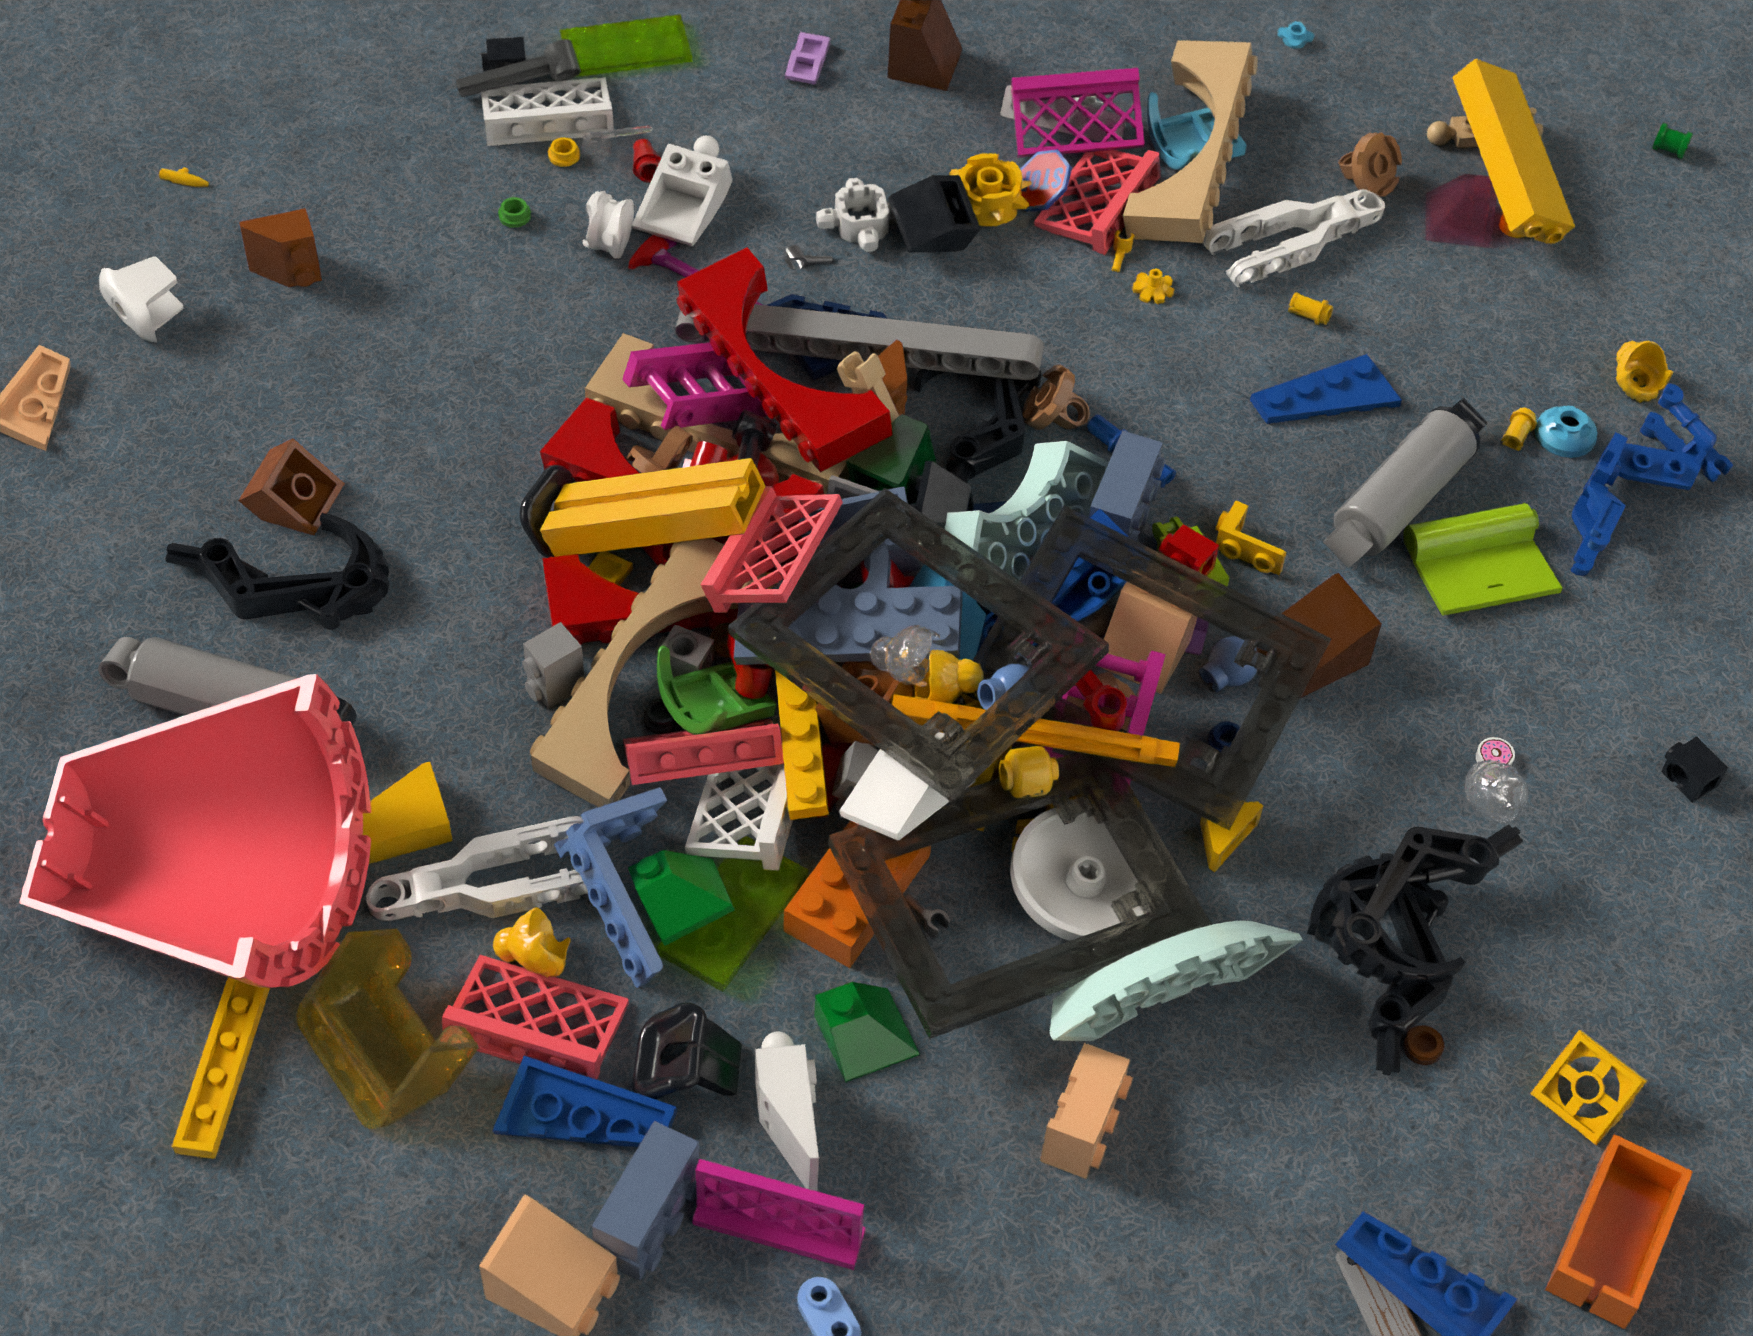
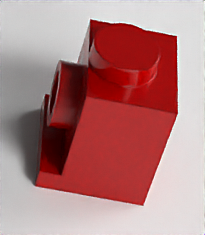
[1159,524,1219,590]

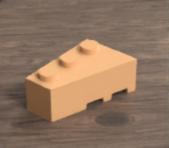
[1040,1043,1133,1179]

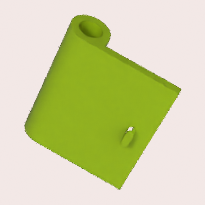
[1403,503,1562,616]

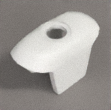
[99,257,184,343]

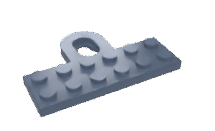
[734,527,963,665]

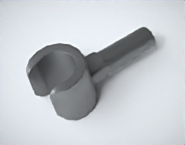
[784,245,832,270]
[903,894,950,937]

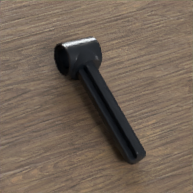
[732,409,777,468]

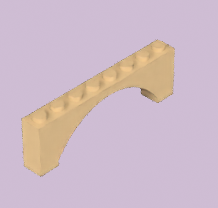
[1123,40,1258,243]
[585,333,850,495]
[530,538,767,807]

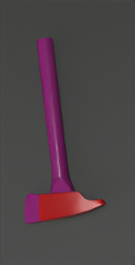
[628,235,763,305]

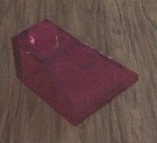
[1425,174,1497,248]

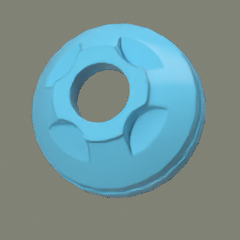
[1535,406,1597,458]

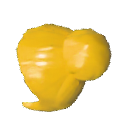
[1616,341,1673,403]
[913,650,984,703]
[493,907,571,977]

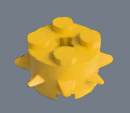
[949,153,1032,226]

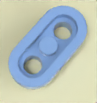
[797,1277,861,1336]

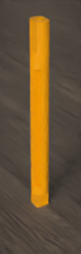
[889,694,1180,767]

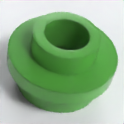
[498,197,531,228]

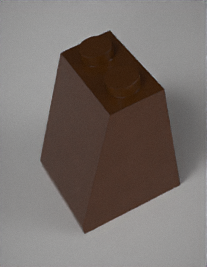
[887,0,963,91]
[1257,573,1382,699]

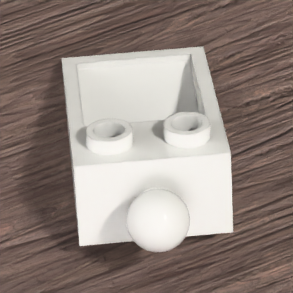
[632,135,733,247]
[840,724,975,841]
[755,1031,819,1191]

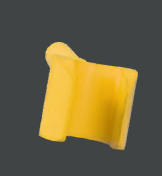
[1111,230,1134,272]

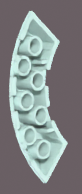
[941,441,1109,588]
[1050,921,1302,1041]

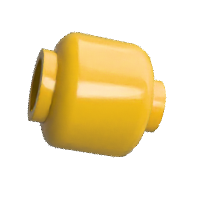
[999,746,1059,798]

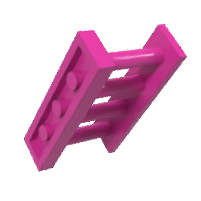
[622,342,767,430]
[1037,629,1166,802]

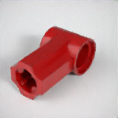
[727,632,774,699]

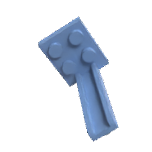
[554,787,667,988]

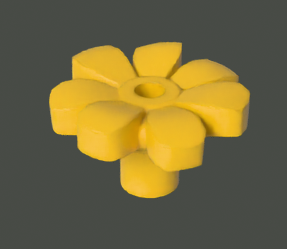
[1132,269,1174,304]

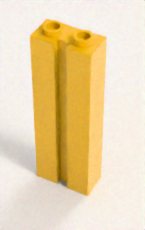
[1452,58,1575,244]
[540,458,765,557]

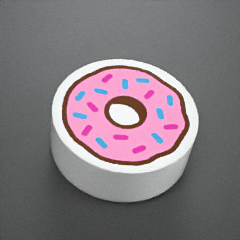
[1476,737,1515,774]

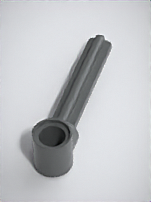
[456,40,581,97]

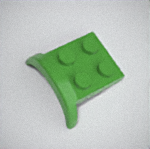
[657,645,777,735]

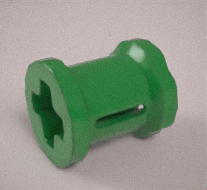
[1652,123,1693,160]

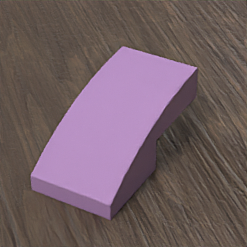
[785,32,830,84]

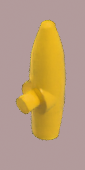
[159,167,209,187]

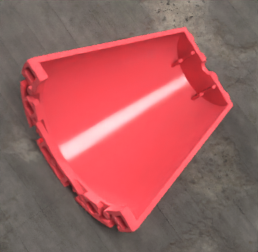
[19,674,371,988]

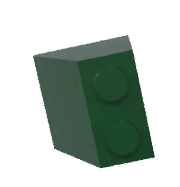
[846,414,936,529]

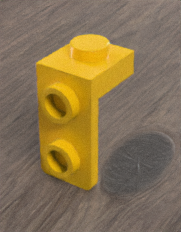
[1215,500,1287,575]

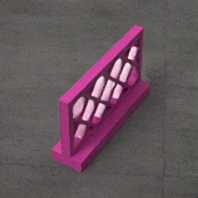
[1011,68,1144,158]
[692,1159,866,1270]

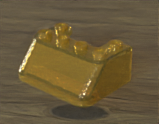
[297,929,479,1129]

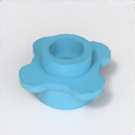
[1278,21,1314,49]

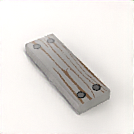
[1335,1251,1421,1336]

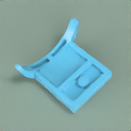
[1147,92,1247,170]

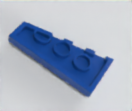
[1250,354,1402,424]
[492,1056,677,1147]
[1335,1212,1518,1336]

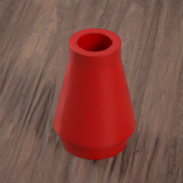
[633,139,661,183]

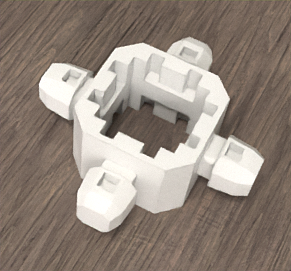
[816,178,896,252]

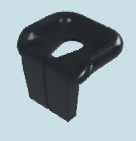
[519,465,576,558]
[632,1002,742,1100]

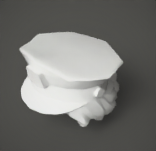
[583,191,634,259]

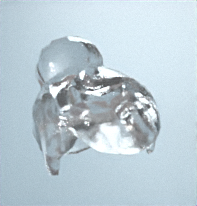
[870,625,940,687]
[1464,759,1530,824]

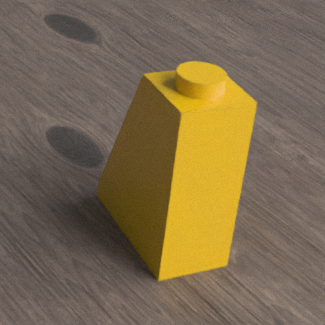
[363,762,453,864]

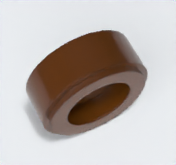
[1403,1025,1445,1065]

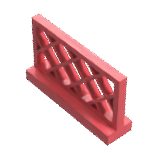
[1034,150,1161,255]
[701,486,843,613]
[623,719,784,785]
[442,955,629,1080]

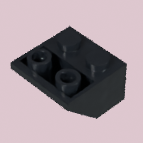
[888,175,981,253]
[910,461,974,563]

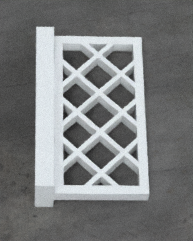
[481,77,614,146]
[685,749,793,871]

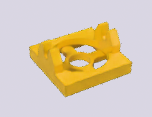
[1530,1030,1648,1145]

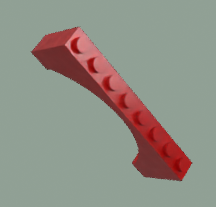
[676,247,893,473]
[540,397,824,567]
[542,554,842,645]

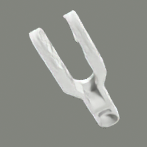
[1203,189,1385,287]
[366,816,588,921]

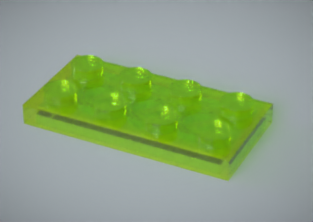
[560,14,692,77]
[657,836,809,992]

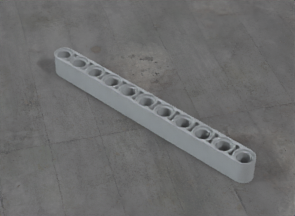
[675,304,1044,380]

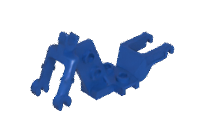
[1571,383,1733,576]

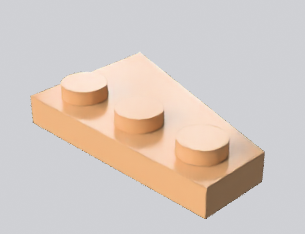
[0,345,70,451]

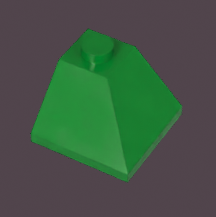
[628,850,735,946]
[814,982,920,1083]

